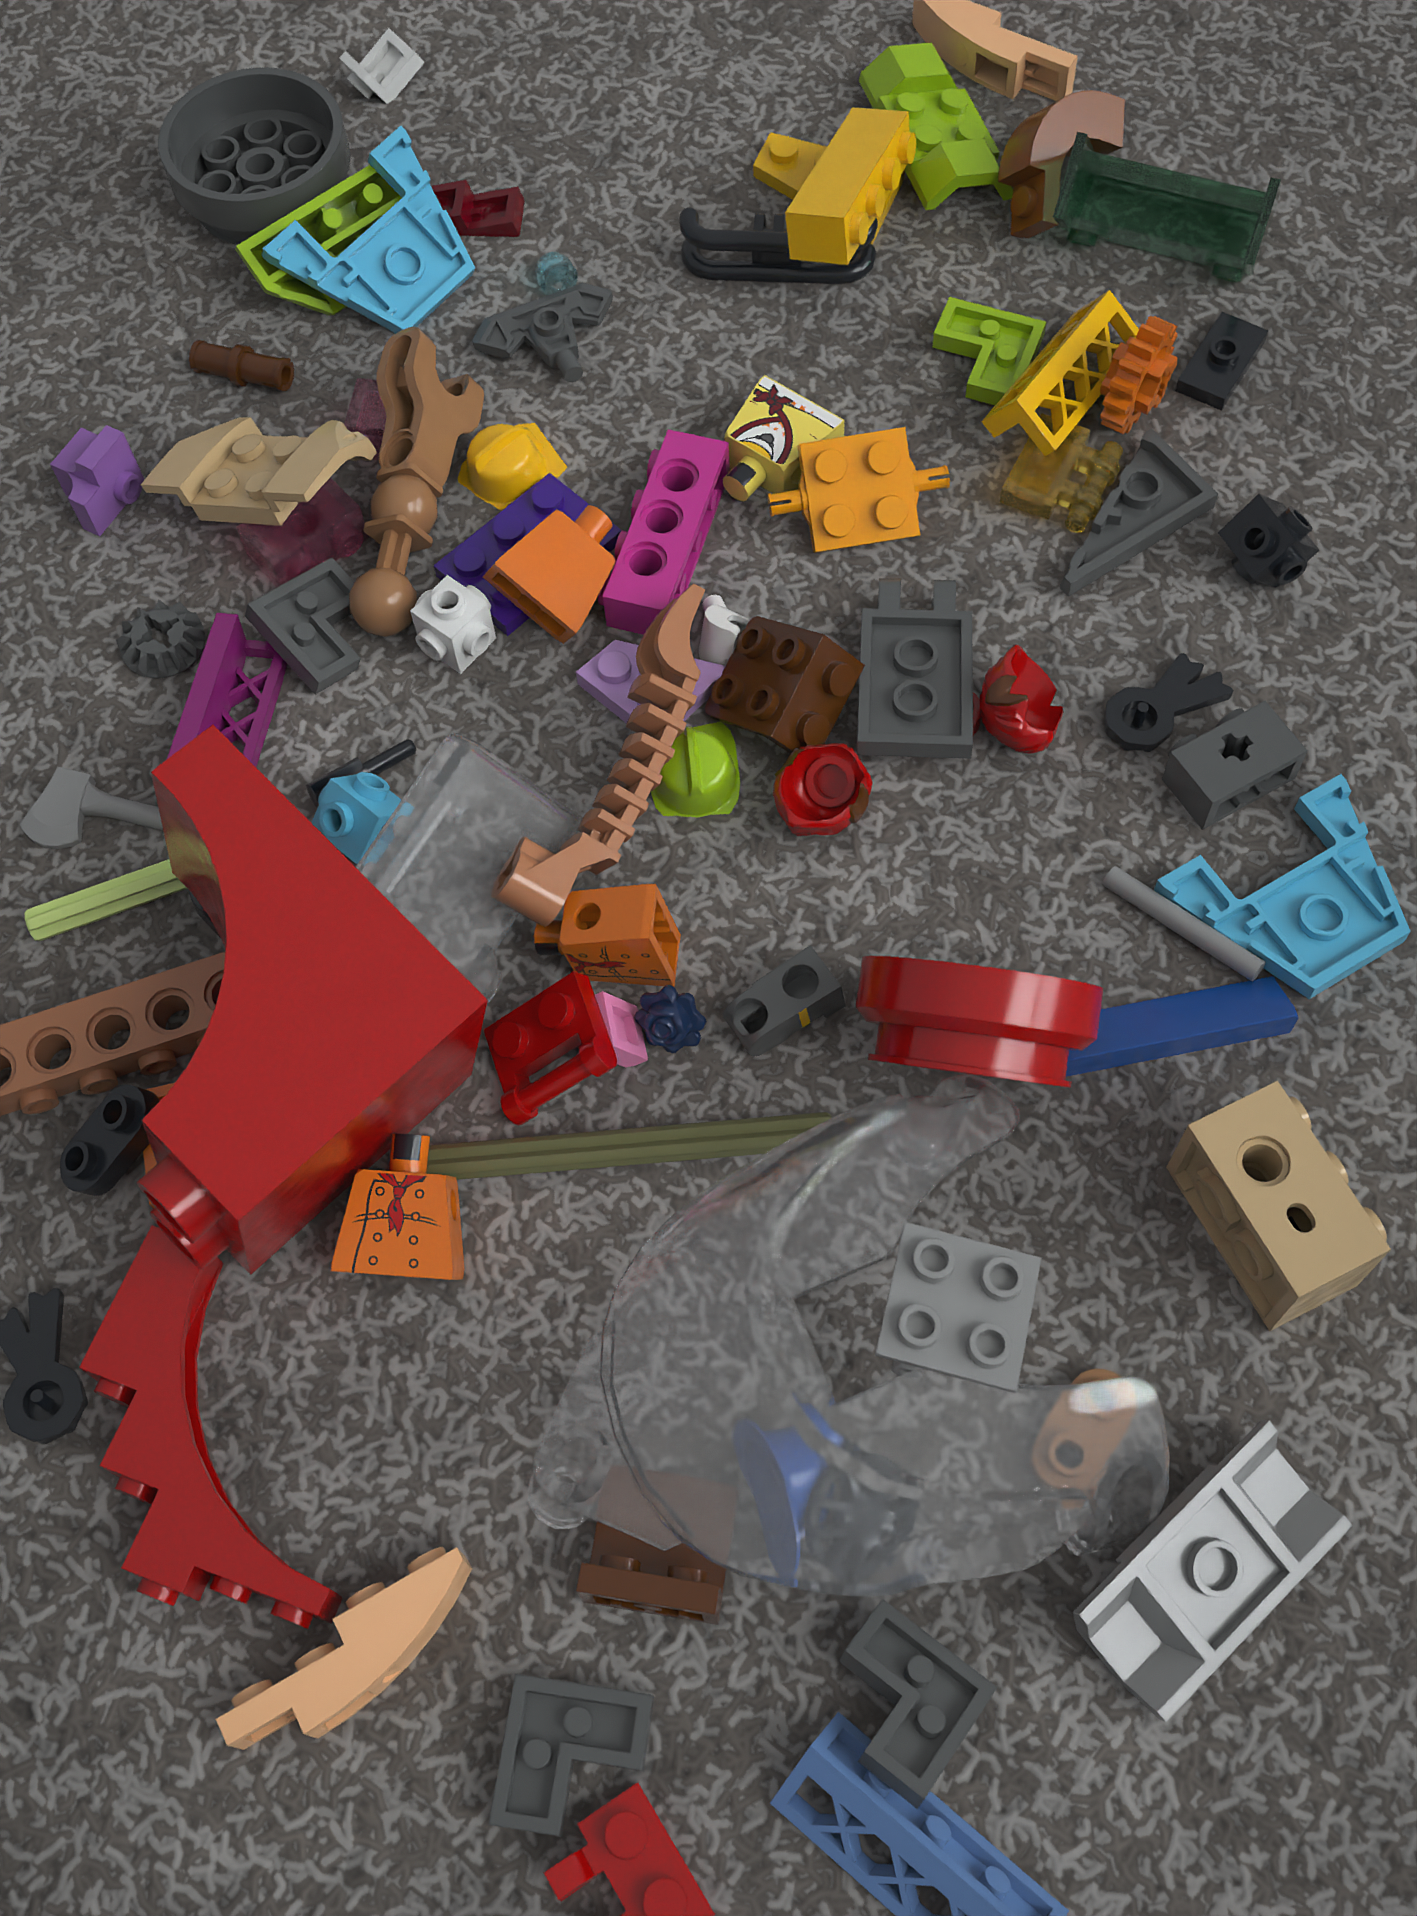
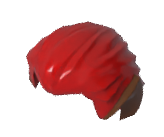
[979,644,1064,754]
[773,743,873,836]

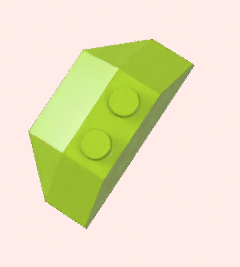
[235,165,402,316]

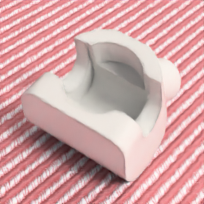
[699,595,750,666]

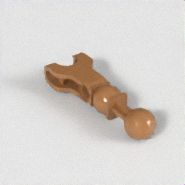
[349,327,484,637]

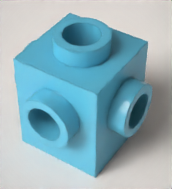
[311,772,415,865]

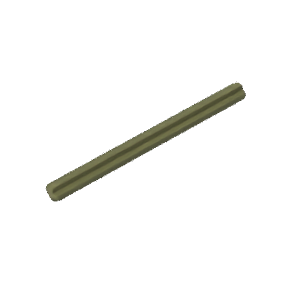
[427,1112,835,1180]

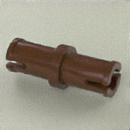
[189,340,294,391]

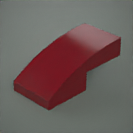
[431,180,525,237]

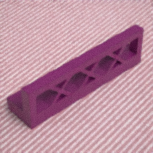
[166,612,287,767]

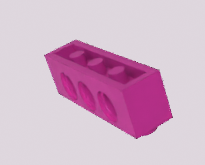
[598,429,730,635]

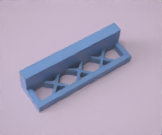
[770,1712,1069,1916]

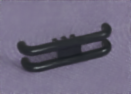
[679,207,878,284]

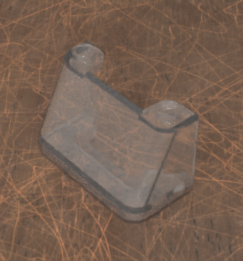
[356,733,583,1003]

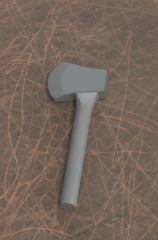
[20,767,163,849]

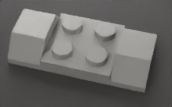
[1073,1419,1353,1722]

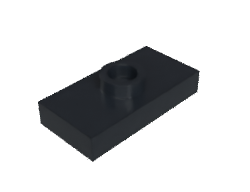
[1175,312,1269,411]

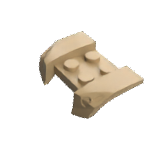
[141,417,377,526]

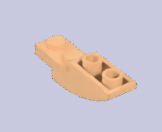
[912,0,1078,101]
[216,1547,472,1750]

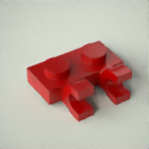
[544,1782,715,1916]

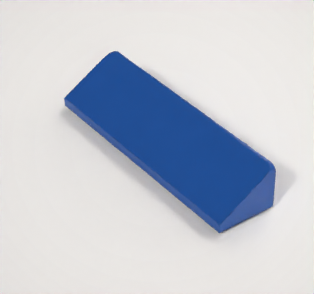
[1066,976,1298,1077]

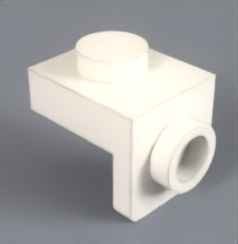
[339,28,425,104]

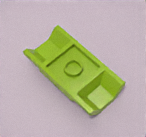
[859,43,1013,210]

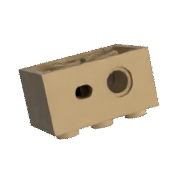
[1166,1081,1391,1331]

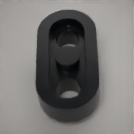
[60,1084,160,1196]

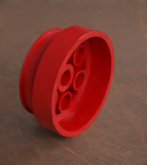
[855,956,1103,1088]

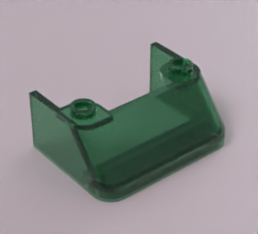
[1053,132,1281,283]

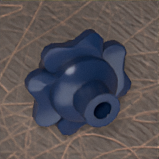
[634,985,707,1053]

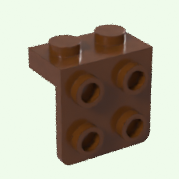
[705,616,865,753]

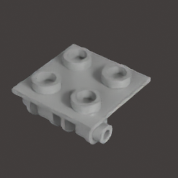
[875,1222,1042,1393]

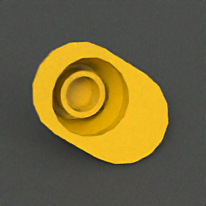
[458,423,567,511]

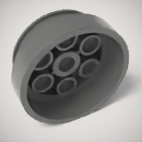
[158,68,351,245]

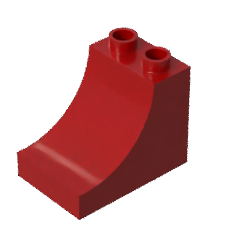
[136,724,488,1275]

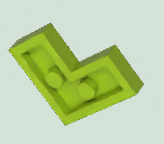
[932,297,1047,405]

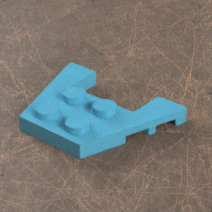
[262,126,475,333]
[1154,774,1411,999]

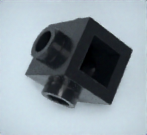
[1218,494,1320,587]

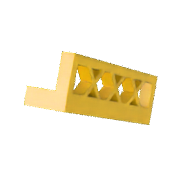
[981,290,1139,456]

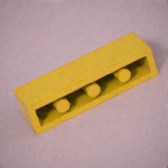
[785,107,916,265]

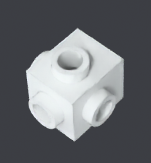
[410,575,496,674]

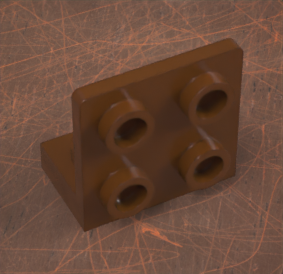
[576,1465,738,1625]

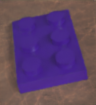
[433,473,622,636]

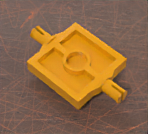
[767,427,950,553]

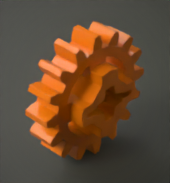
[1100,316,1178,435]

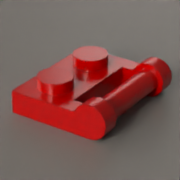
[483,971,617,1126]

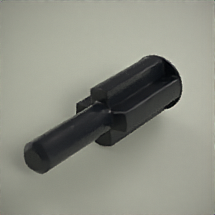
[306,739,416,808]

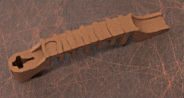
[491,584,705,927]

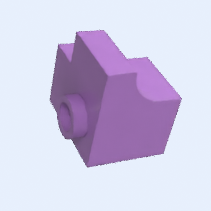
[50,425,145,536]

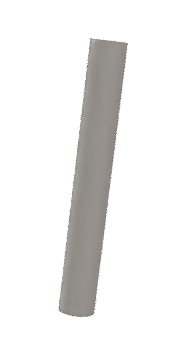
[1102,866,1266,982]

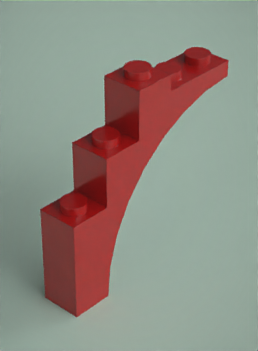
[79,1225,343,1629]

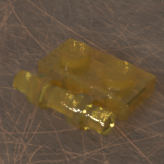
[1000,413,1123,533]

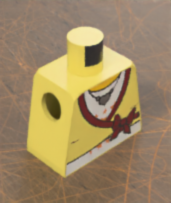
[723,375,845,501]

